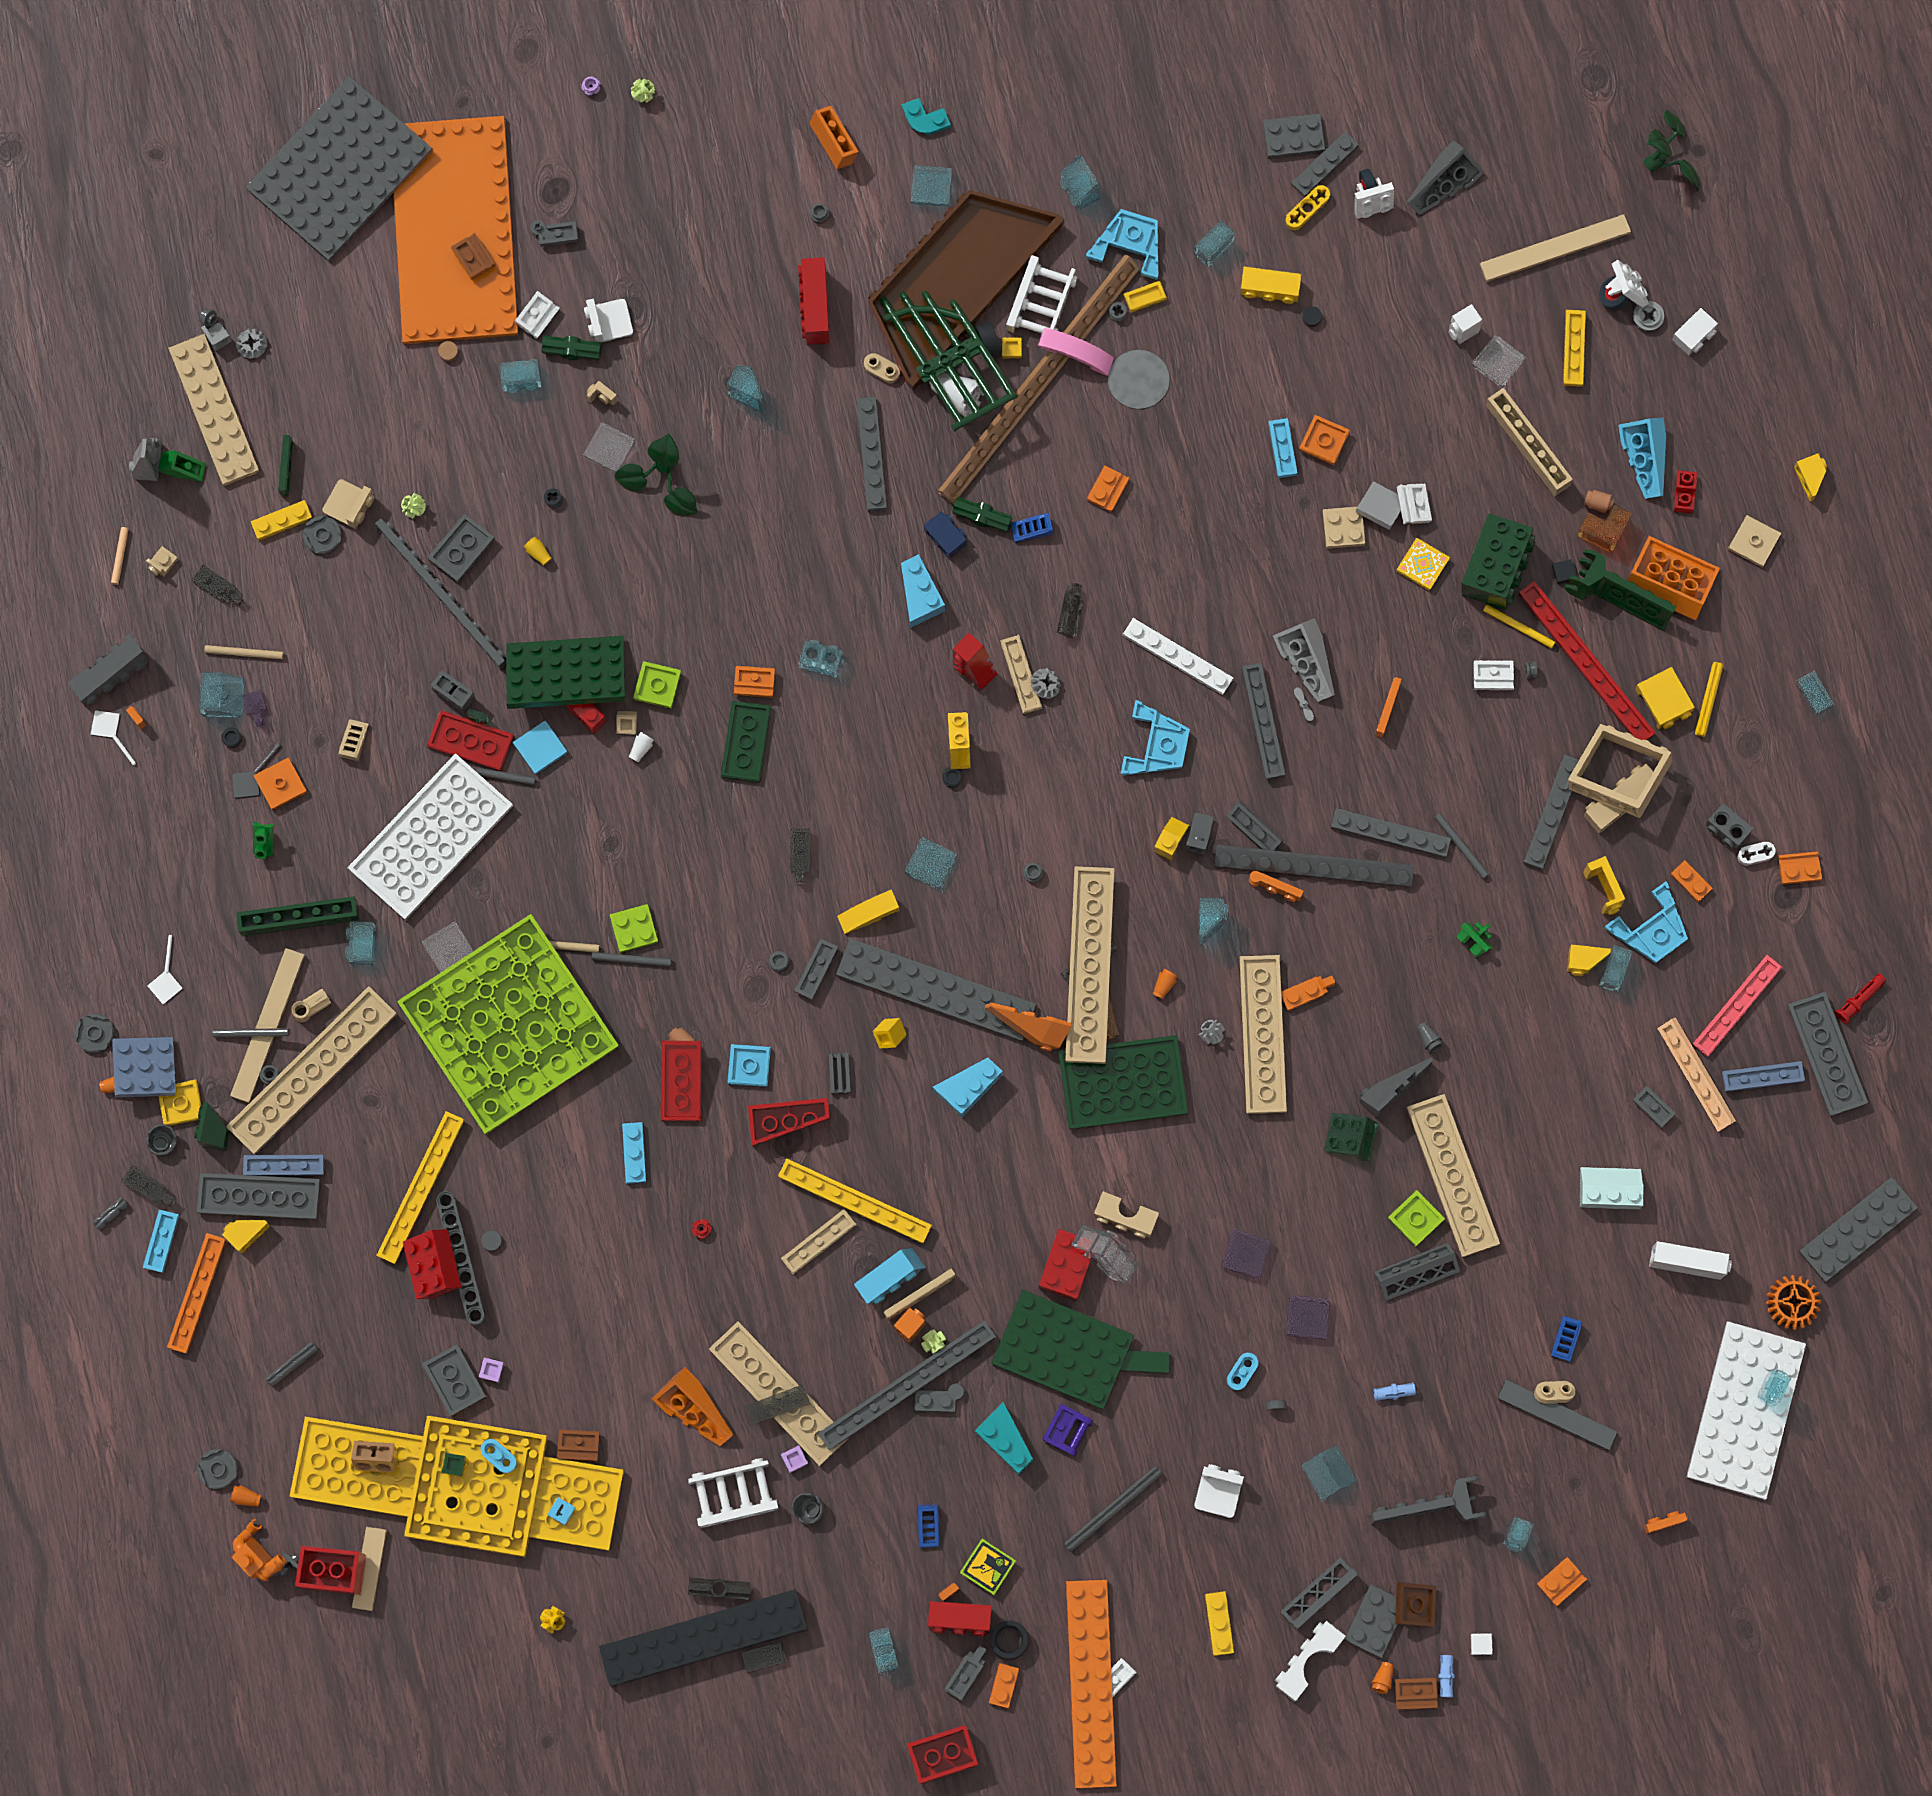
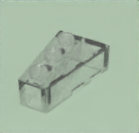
[1072,1225,1139,1284]

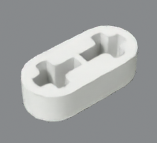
[1737,842,1775,866]

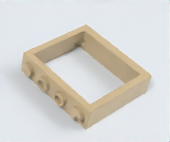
[1568,724,1673,818]

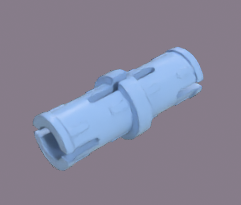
[1373,1382,1416,1401]
[1438,1655,1455,1697]

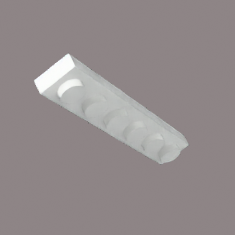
[1123,618,1233,696]

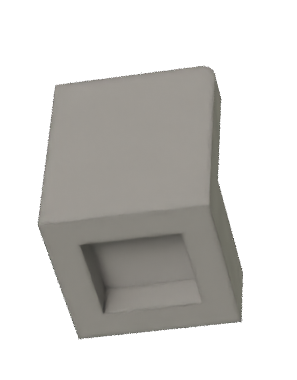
[201,323,232,352]

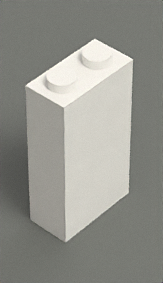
[1649,1241,1732,1280]

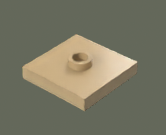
[1728,515,1781,568]

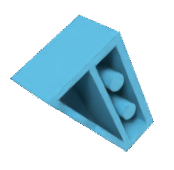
[901,554,945,628]
[932,1058,1003,1118]
[854,1248,926,1305]

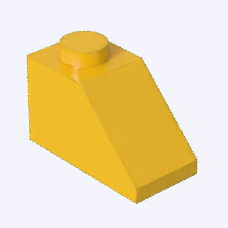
[1794,454,1827,502]
[1154,817,1189,860]
[1567,945,1611,976]
[222,1220,270,1254]

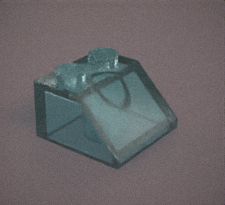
[1059,154,1100,210]
[727,364,765,413]
[199,672,244,717]
[1198,898,1228,945]

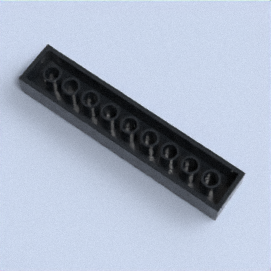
[599,1589,808,1688]

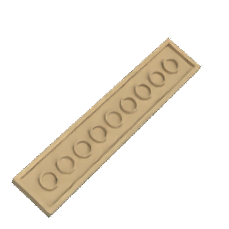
[1066,866,1114,1064]
[226,986,397,1155]

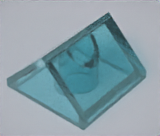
[1301,1445,1357,1501]

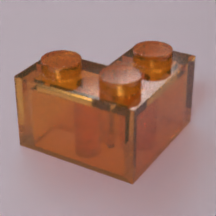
[1577,504,1632,553]

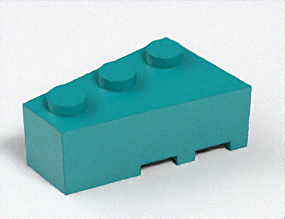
[975,1402,1033,1476]

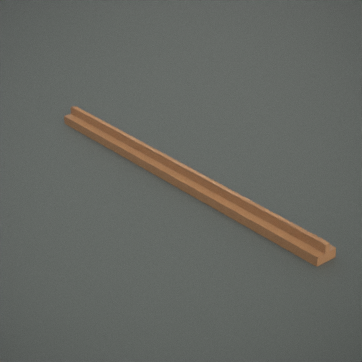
[938,255,1140,504]

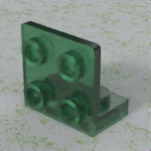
[1324,1113,1378,1162]

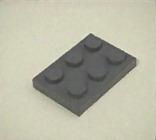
[1263,113,1325,159]
[427,514,495,583]
[422,1344,487,1417]
[1344,1584,1397,1658]

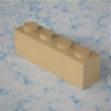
[1584,764,1662,834]

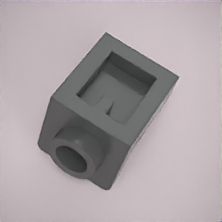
[273,1553,299,1578]

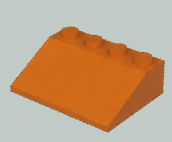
[1627,536,1720,620]

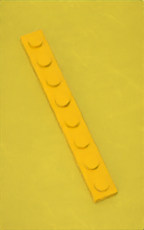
[377,1111,465,1265]
[778,1158,932,1244]

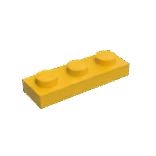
[251,500,313,541]
[1205,1592,1234,1656]

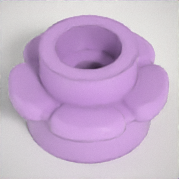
[581,77,600,95]

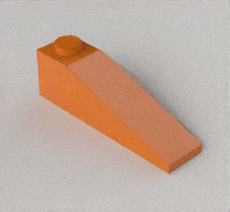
[652,1367,733,1446]

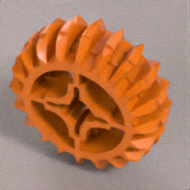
[1766,1275,1821,1330]

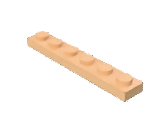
[1658,1018,1736,1132]

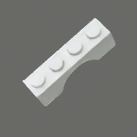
[1275,1621,1345,1702]

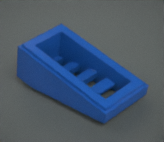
[1011,513,1053,542]
[1551,1316,1582,1362]
[917,1504,939,1548]

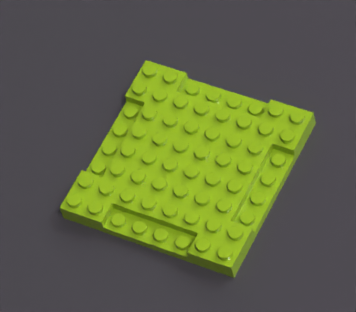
[397,914,619,1135]

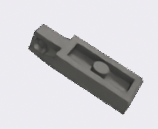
[944,1645,987,1701]

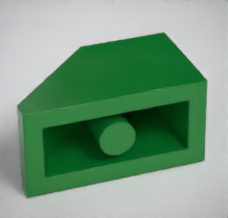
[157,450,206,482]

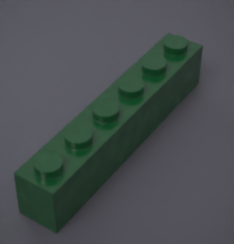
[236,896,360,937]

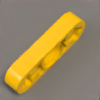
[1285,185,1330,231]

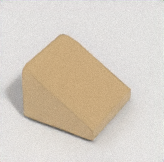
[617,711,637,734]

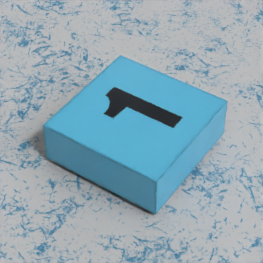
[547,1497,576,1525]

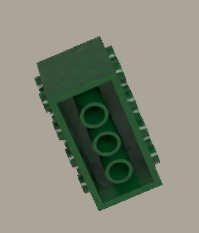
[1461,513,1535,610]

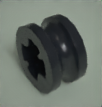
[544,489,562,508]

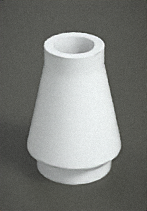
[629,732,654,763]

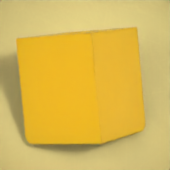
[873,1018,906,1048]

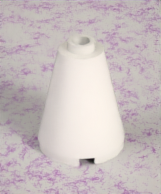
[930,373,984,417]

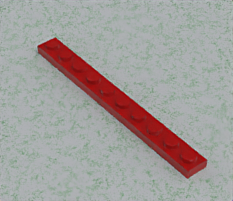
[1519,581,1655,740]

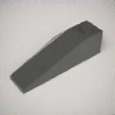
[1407,140,1484,215]
[1359,1057,1433,1118]

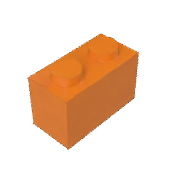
[894,1308,926,1344]

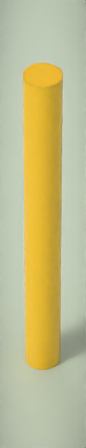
[1483,604,1555,649]

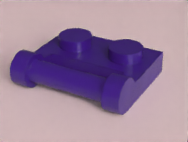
[1042,1404,1093,1457]

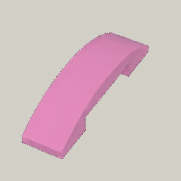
[1038,328,1114,376]

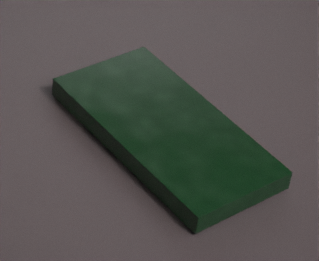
[721,701,771,783]

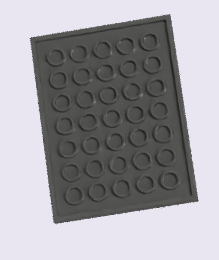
[246,76,433,262]

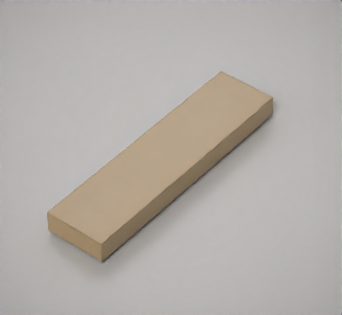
[1000,635,1042,714]
[781,1209,857,1275]
[884,1268,955,1320]
[352,1527,387,1611]

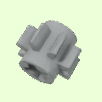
[1199,1020,1225,1044]

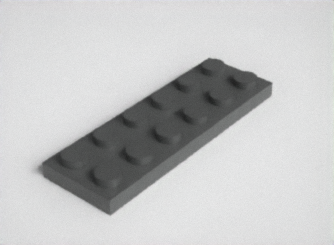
[1787,992,1868,1117]
[196,1173,321,1220]
[1799,1177,1918,1283]

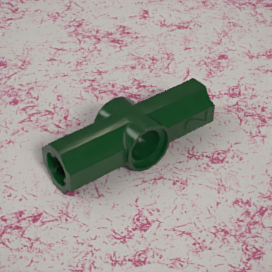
[542,336,602,360]
[952,497,1013,533]

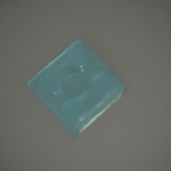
[911,165,952,207]
[904,837,957,890]

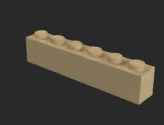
[1486,388,1573,497]

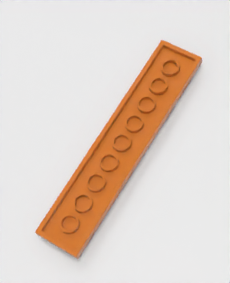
[1066,1580,1116,1788]

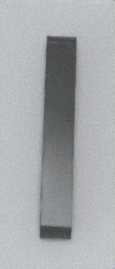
[436,1191,486,1327]

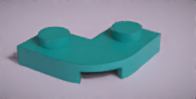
[901,98,951,135]

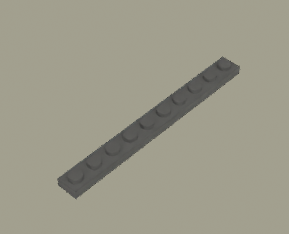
[375,519,506,670]
[1215,845,1414,886]
[818,1320,996,1451]

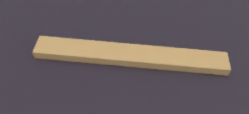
[1479,214,1631,282]
[230,948,305,1103]

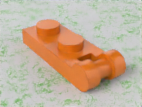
[1249,871,1304,902]

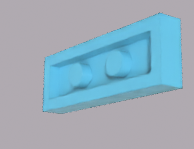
[1268,418,1297,478]
[622,1122,646,1184]
[143,1210,180,1273]

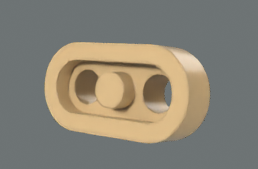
[864,353,900,383]
[1534,1381,1575,1404]

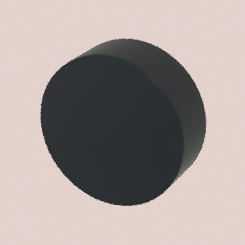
[1302,306,1322,327]
[221,727,242,748]
[942,767,962,787]

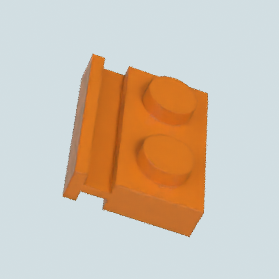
[1087,465,1130,513]
[734,666,775,698]
[1778,851,1822,885]
[1536,1557,1587,1606]

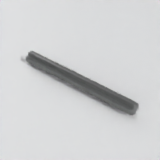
[1065,1466,1162,1551]

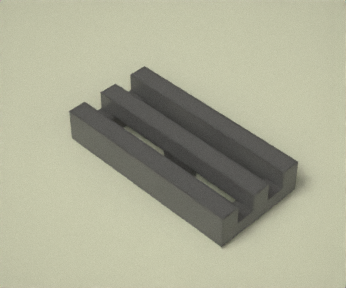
[829,1053,851,1094]

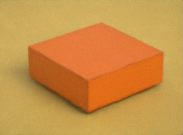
[126,706,146,730]
[939,1583,959,1602]

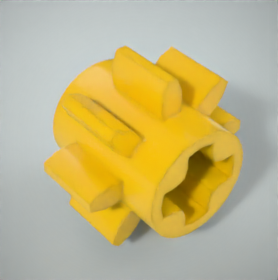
[540,1606,565,1633]

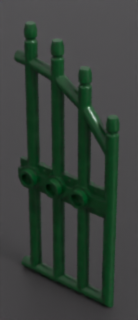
[880,291,1017,432]

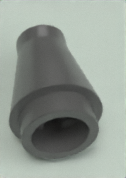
[1417,1022,1443,1053]

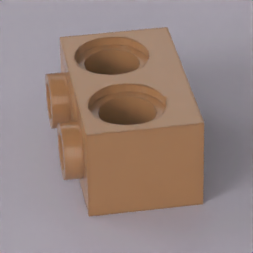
[351,1441,398,1473]

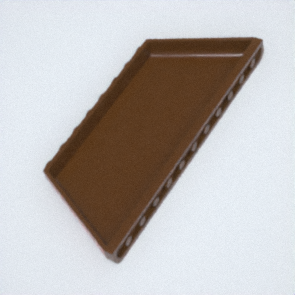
[868,190,1064,390]

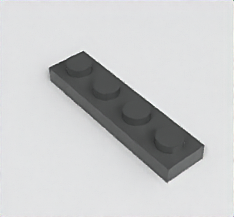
[1291,132,1359,198]

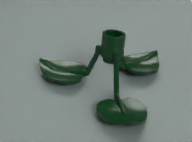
[1644,109,1700,191]
[614,434,698,515]

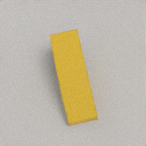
[837,889,899,934]

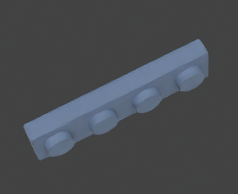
[1722,1061,1805,1092]
[243,1155,324,1176]

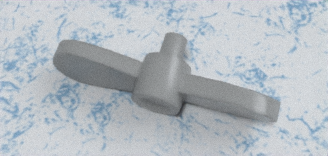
[1294,687,1314,722]

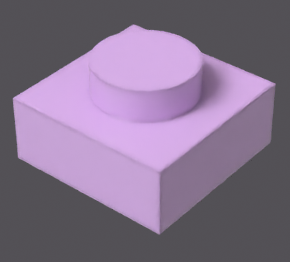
[479,1358,504,1383]
[781,1445,808,1473]

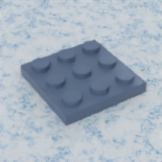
[112,1037,176,1097]

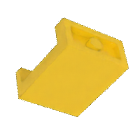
[1635,667,1695,729]
[948,712,971,769]
[1583,856,1625,915]

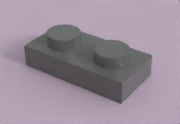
[1632,1086,1676,1128]

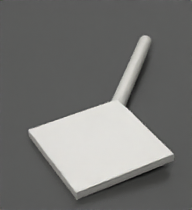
[91,710,136,765]
[148,935,183,1005]

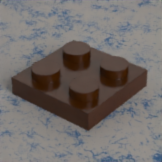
[1395,1583,1437,1627]

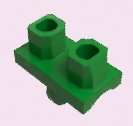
[253,822,274,859]
[1456,922,1493,957]

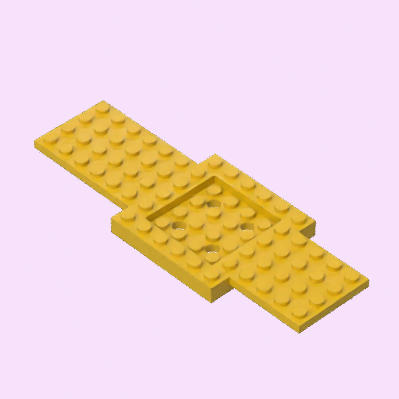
[290,1416,624,1558]

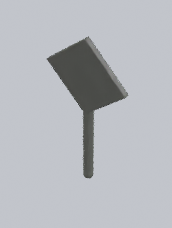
[232,743,281,798]

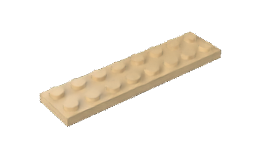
[169,334,260,486]
[1239,955,1287,1114]
[1406,1094,1500,1258]
[709,1322,849,1467]

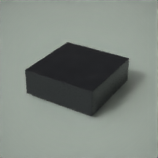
[1552,559,1577,584]

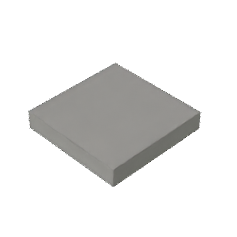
[1355,481,1401,530]

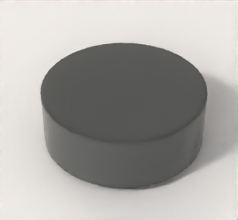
[769,951,789,972]
[481,1231,502,1251]
[1266,1400,1287,1411]

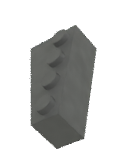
[68,633,149,706]

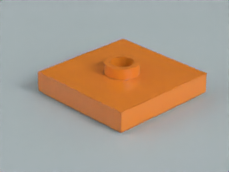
[1299,415,1350,465]
[253,757,307,810]

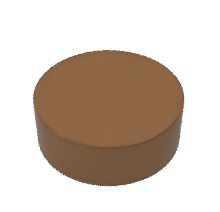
[438,341,458,362]

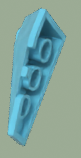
[1619,418,1666,499]

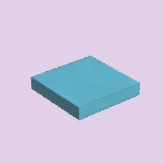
[513,721,568,775]
[728,1044,771,1087]

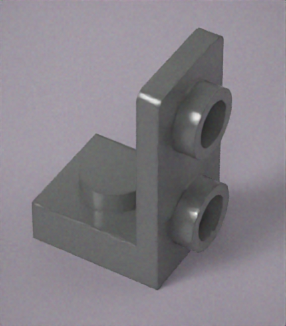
[1186,813,1214,855]

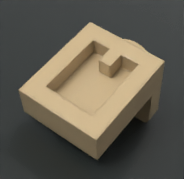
[586,381,618,406]
[146,546,178,577]

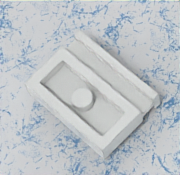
[514,291,560,339]
[1397,484,1432,524]
[1473,661,1514,690]

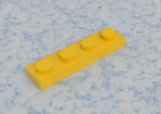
[1563,310,1586,387]

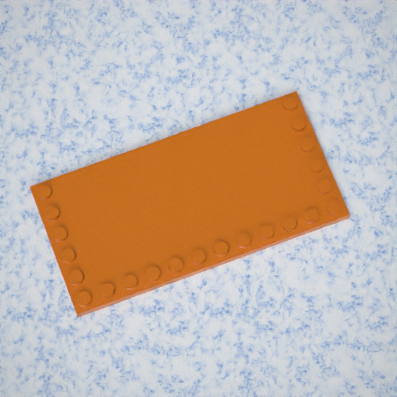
[394,116,518,344]

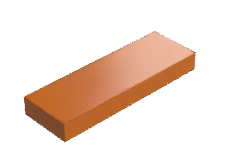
[1375,677,1402,738]

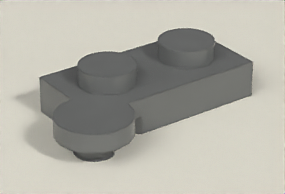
[530,220,578,247]
[915,1384,964,1413]

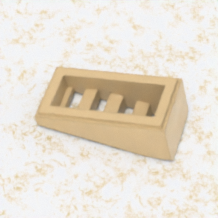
[338,719,369,761]

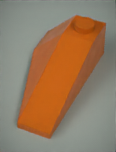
[985,1003,1072,1052]

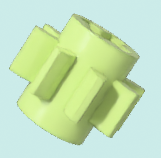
[631,78,655,103]
[401,493,426,519]
[921,1329,946,1354]

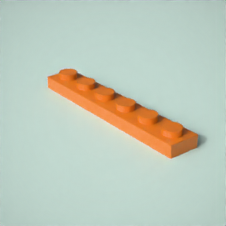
[167,1233,226,1354]

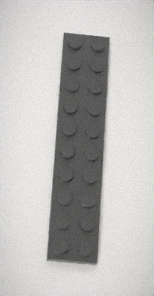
[836,938,1036,1042]

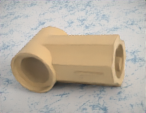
[292,989,331,1023]

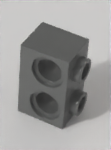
[430,670,476,713]
[1705,803,1754,850]

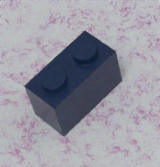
[924,511,967,559]

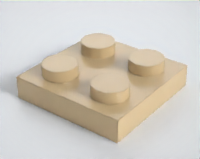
[1322,507,1365,549]

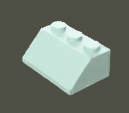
[1580,1167,1643,1209]

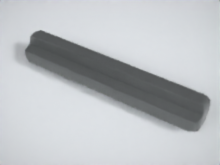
[266,1342,318,1386]

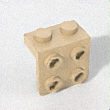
[322,479,374,529]

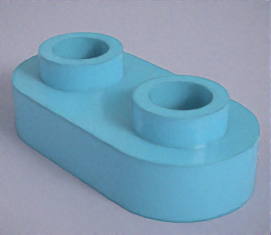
[1227,1353,1258,1391]
[481,1439,517,1473]

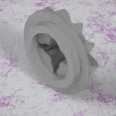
[1633,301,1664,331]
[236,328,267,359]
[1031,668,1062,699]

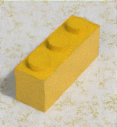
[1240,267,1301,304]

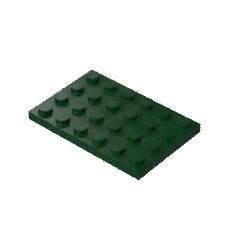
[506,636,625,709]
[1058,1035,1188,1130]
[991,1289,1134,1410]

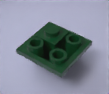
[194,1102,230,1151]

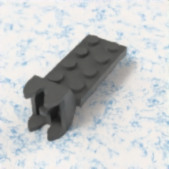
[1370,1476,1487,1525]

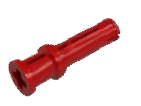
[1835,973,1887,1024]

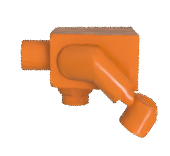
[232,1519,287,1581]

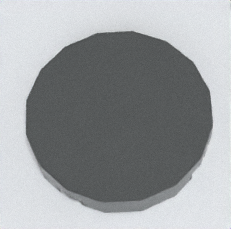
[303,516,342,555]
[74,1014,115,1053]
[197,1449,238,1490]

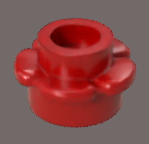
[692,1219,712,1239]

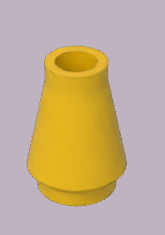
[524,537,552,566]

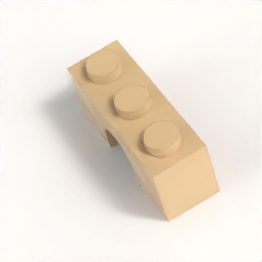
[1094,1191,1159,1239]

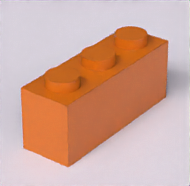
[809,106,859,169]

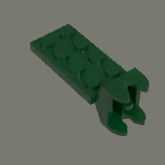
[1564,549,1676,631]

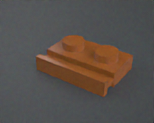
[451,233,495,280]
[557,1429,600,1462]
[1395,1678,1438,1710]

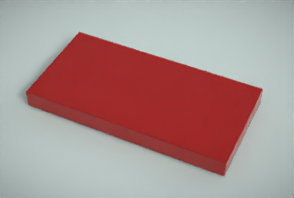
[427,710,514,771]
[661,1040,702,1121]

